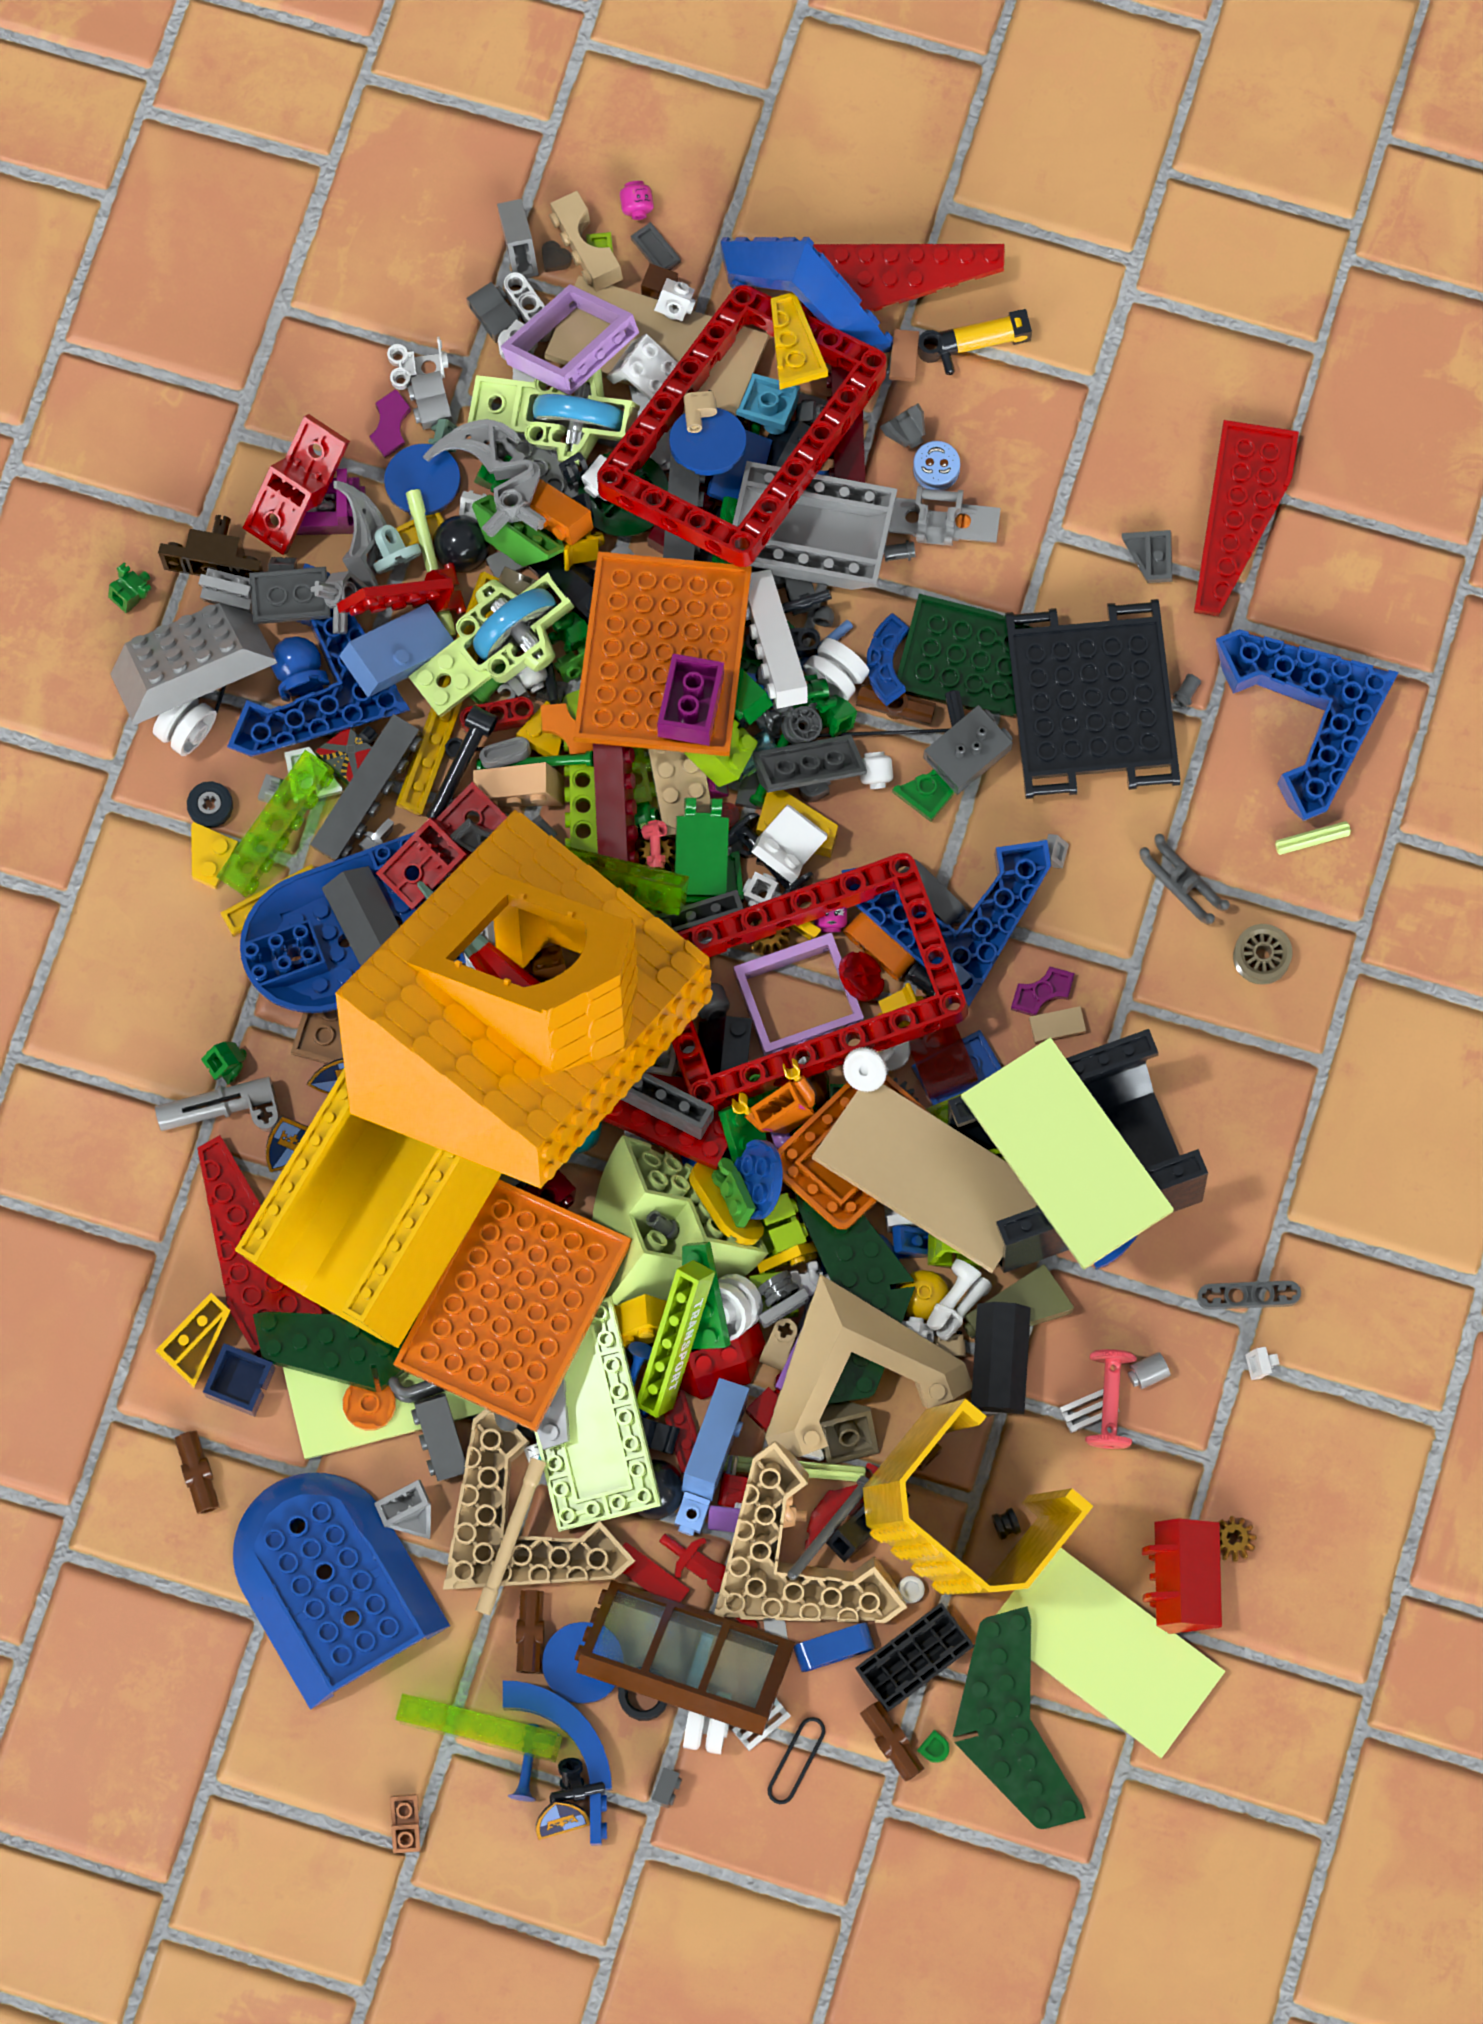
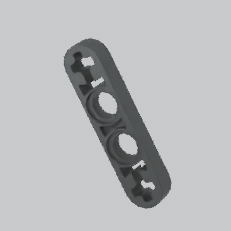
[1197,1281,1301,1310]

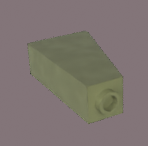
[963,1264,1074,1339]

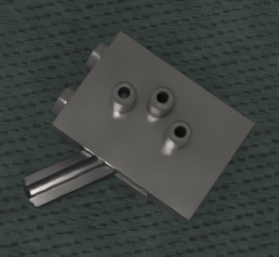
[923,690,1013,795]

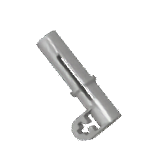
[155,1076,281,1131]

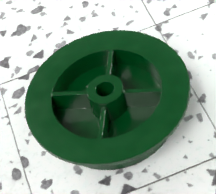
[578,452,668,537]

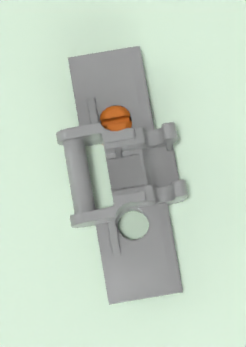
[888,486,1001,546]

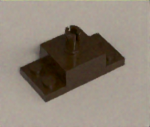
[158,515,264,578]

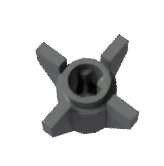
[880,403,926,449]

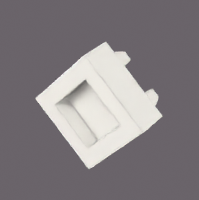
[459,490,487,519]
[1245,1347,1280,1380]

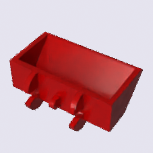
[1142,1518,1222,1634]

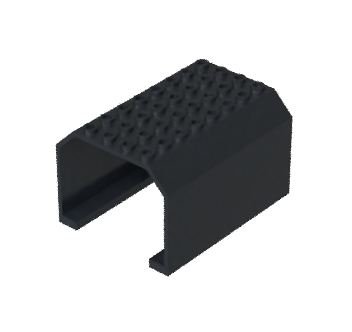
[947,1029,1208,1273]

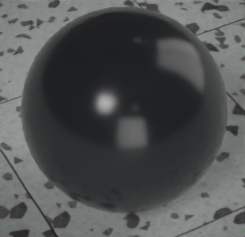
[433,515,490,572]
[636,1459,685,1519]

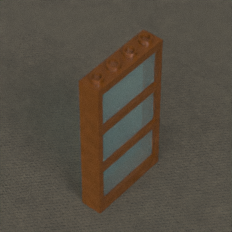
[574,1580,795,1735]

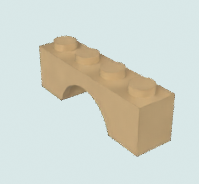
[549,191,623,292]

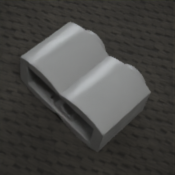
[407,371,453,430]

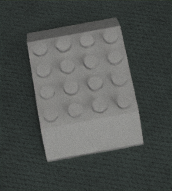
[733,461,897,590]
[110,603,277,725]

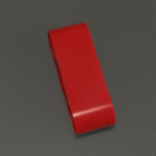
[460,697,535,734]

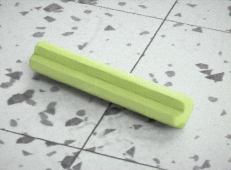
[1275,821,1351,855]

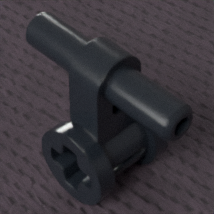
[550,1758,605,1802]

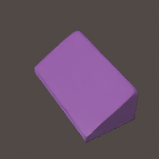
[708,1505,740,1532]

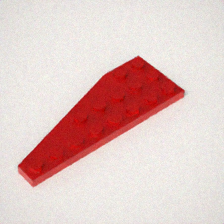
[801,244,1005,319]
[1194,420,1299,617]
[603,1074,730,1170]
[197,1135,323,1354]

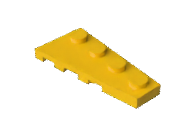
[771,292,828,390]

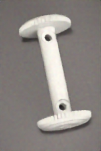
[843,1041,911,1092]

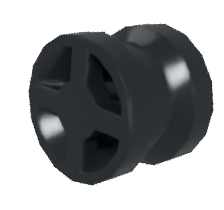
[991,1507,1021,1540]

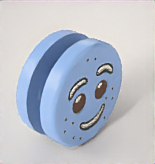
[913,441,960,491]

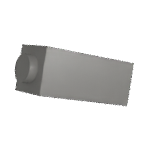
[497,199,539,278]

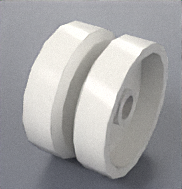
[803,638,869,701]
[153,698,217,756]
[718,1274,763,1341]
[683,1691,731,1755]

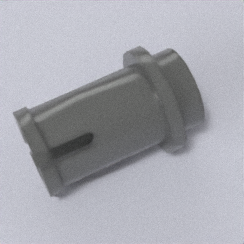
[884,540,916,562]
[1173,674,1201,708]
[646,1210,679,1240]

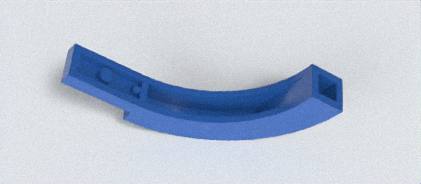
[503,1680,613,1846]

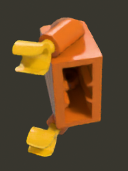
[732,1058,815,1134]

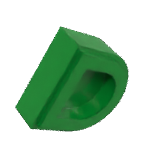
[917,1730,949,1763]

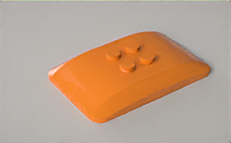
[778,1075,931,1230]

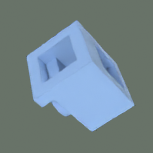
[675,1492,711,1536]

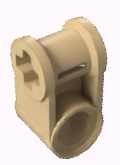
[759,1318,798,1371]

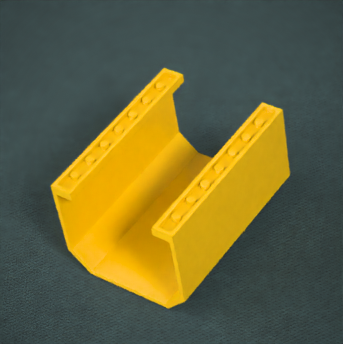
[235,1068,502,1348]
[863,1399,1093,1595]

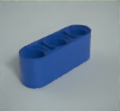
[793,1622,875,1672]

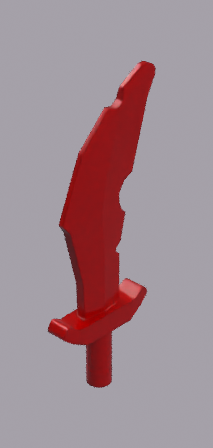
[805,1463,878,1550]
[659,1533,758,1629]

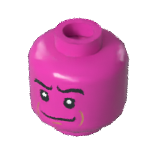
[619,181,654,220]

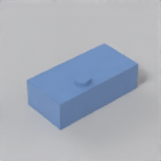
[339,603,454,697]
[682,1378,749,1501]

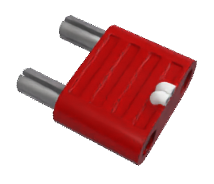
[717,1455,748,1509]

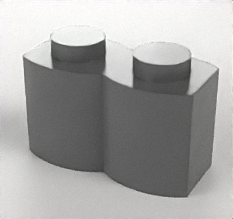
[466,282,521,343]

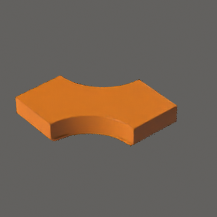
[540,703,593,755]

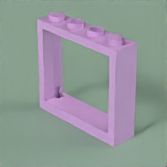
[501,284,639,395]
[733,932,864,1056]

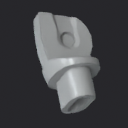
[359,818,394,850]

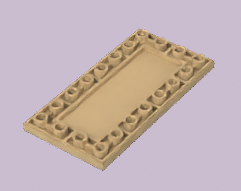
[545,275,769,417]
[812,1084,1037,1273]

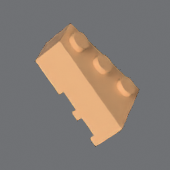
[473,762,564,807]

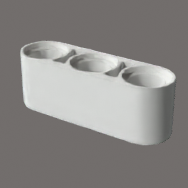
[504,272,555,342]

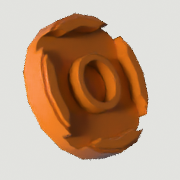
[343,1377,396,1431]

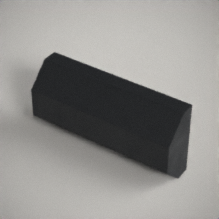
[971,1302,1031,1414]
[855,1602,974,1712]

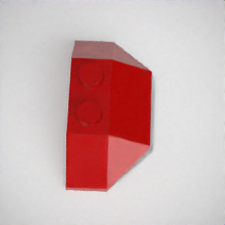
[680,1322,766,1400]

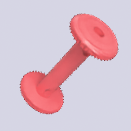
[1085,1349,1136,1449]

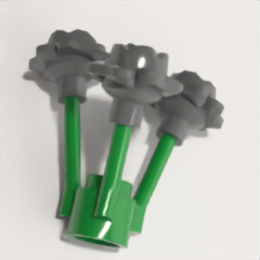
[755,666,829,732]

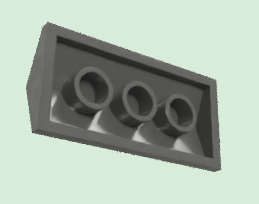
[753,734,867,793]
[322,866,399,966]

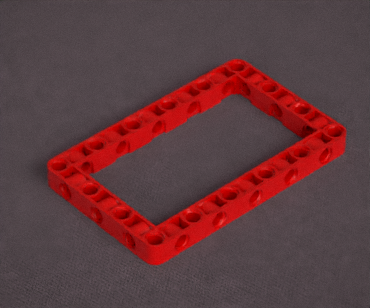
[597,285,887,567]
[672,853,968,1111]

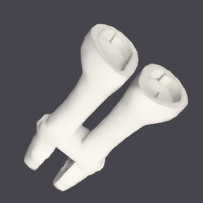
[926,1259,992,1341]

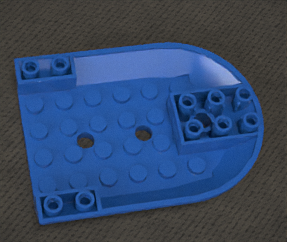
[240,832,466,1013]
[233,1473,450,1710]

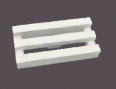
[1060,1389,1119,1433]
[732,1698,791,1751]

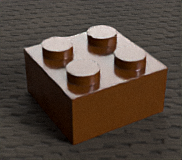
[530,945,566,983]

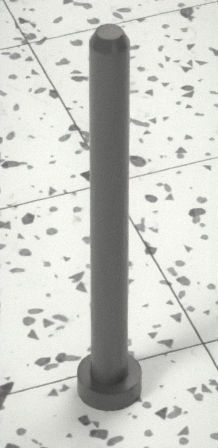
[787,1476,869,1580]

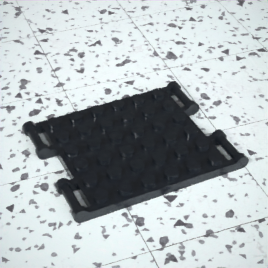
[1005,599,1180,799]

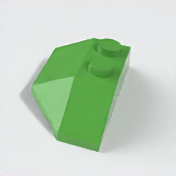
[472,494,565,567]

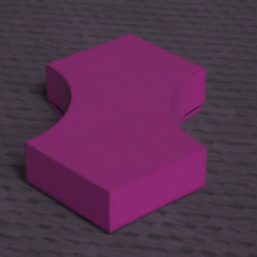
[369,389,411,458]
[1011,967,1075,1016]

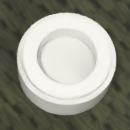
[898,1576,925,1604]

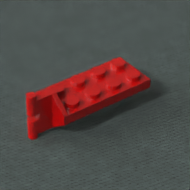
[336,563,466,616]

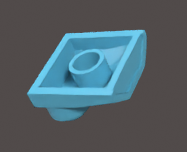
[736,373,800,434]

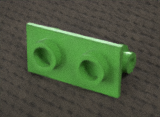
[553,643,586,684]

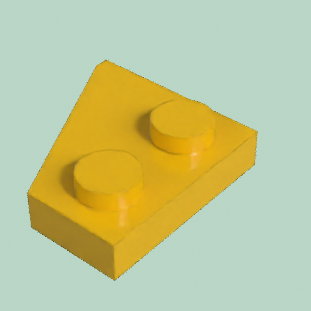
[516,701,563,756]
[191,822,239,889]
[757,1242,818,1273]

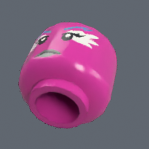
[814,907,847,933]

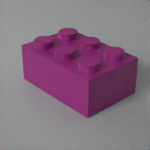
[657,654,724,746]

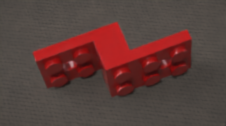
[242,414,350,555]
[376,782,508,910]

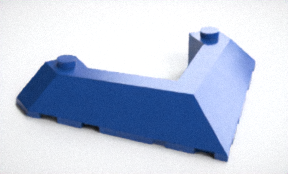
[720,237,893,353]
[227,563,410,757]
[1215,629,1399,821]
[841,840,1051,1008]

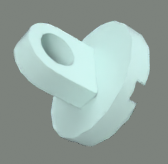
[372,525,422,574]

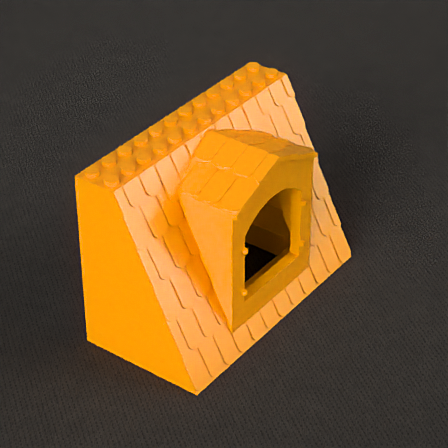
[335,810,713,1188]

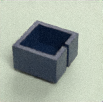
[203,1343,276,1417]

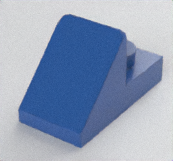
[892,1225,929,1259]

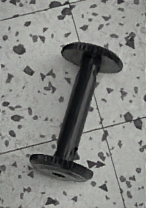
[728,813,814,895]

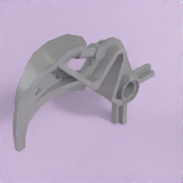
[423,419,546,537]
[311,481,389,634]

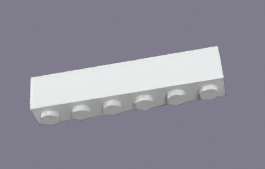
[746,569,807,709]

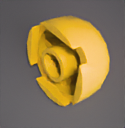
[899,1270,949,1324]

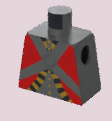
[315,726,379,785]

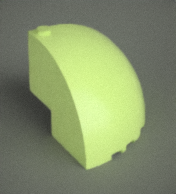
[592,1135,768,1305]

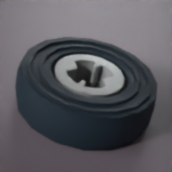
[187,781,233,828]

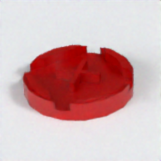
[838,951,884,1002]

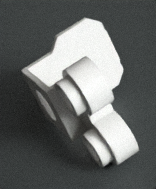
[387,337,448,390]

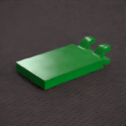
[674,798,729,896]

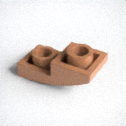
[889,329,919,382]
[390,1794,420,1853]

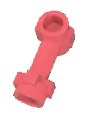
[642,820,667,870]

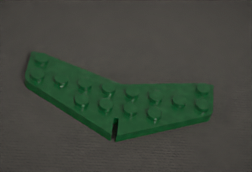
[795,1194,915,1405]
[253,1312,420,1392]
[953,1606,1086,1829]

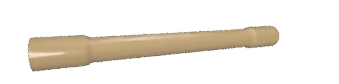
[475,1458,546,1616]

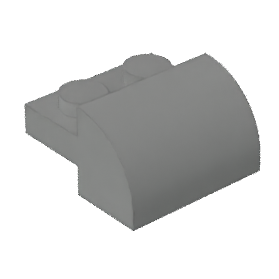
[198,568,252,613]

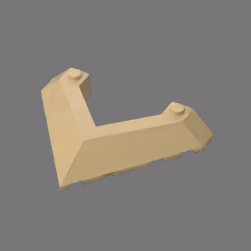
[765,1274,972,1457]
[443,1409,635,1590]
[714,1441,907,1623]

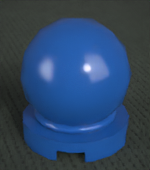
[271,636,330,702]

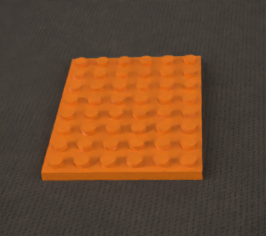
[573,551,752,757]
[393,1179,632,1432]

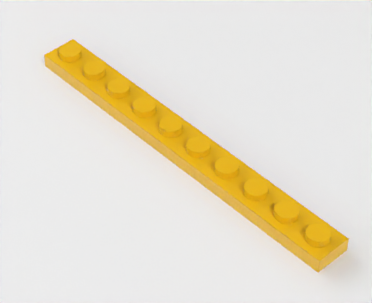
[396,572,499,815]

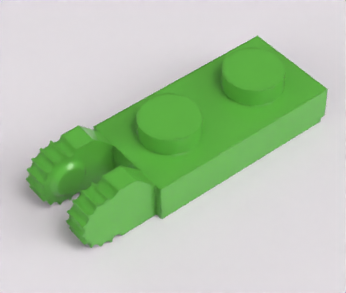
[711,1158,756,1228]

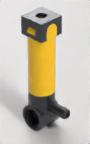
[918,309,1032,375]

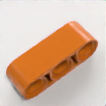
[843,912,916,981]

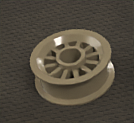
[1233,924,1292,984]

